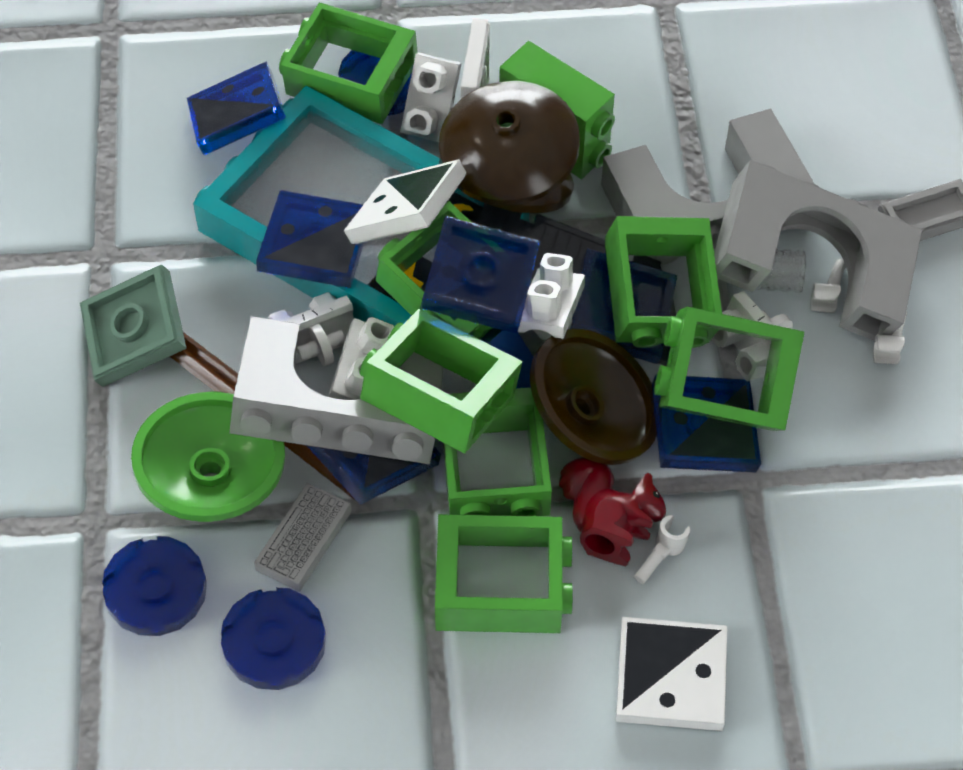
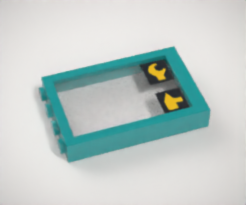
[193,86,530,327]

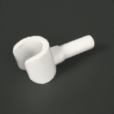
[811,259,846,313]
[873,311,907,364]
[634,515,690,584]

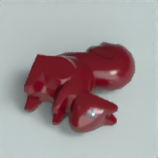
[559,457,666,567]

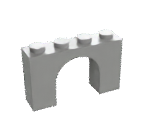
[601,108,815,264]
[714,160,922,340]
[230,316,444,464]

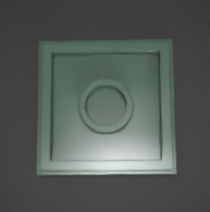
[80,264,187,387]

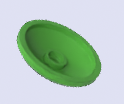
[131,392,285,522]

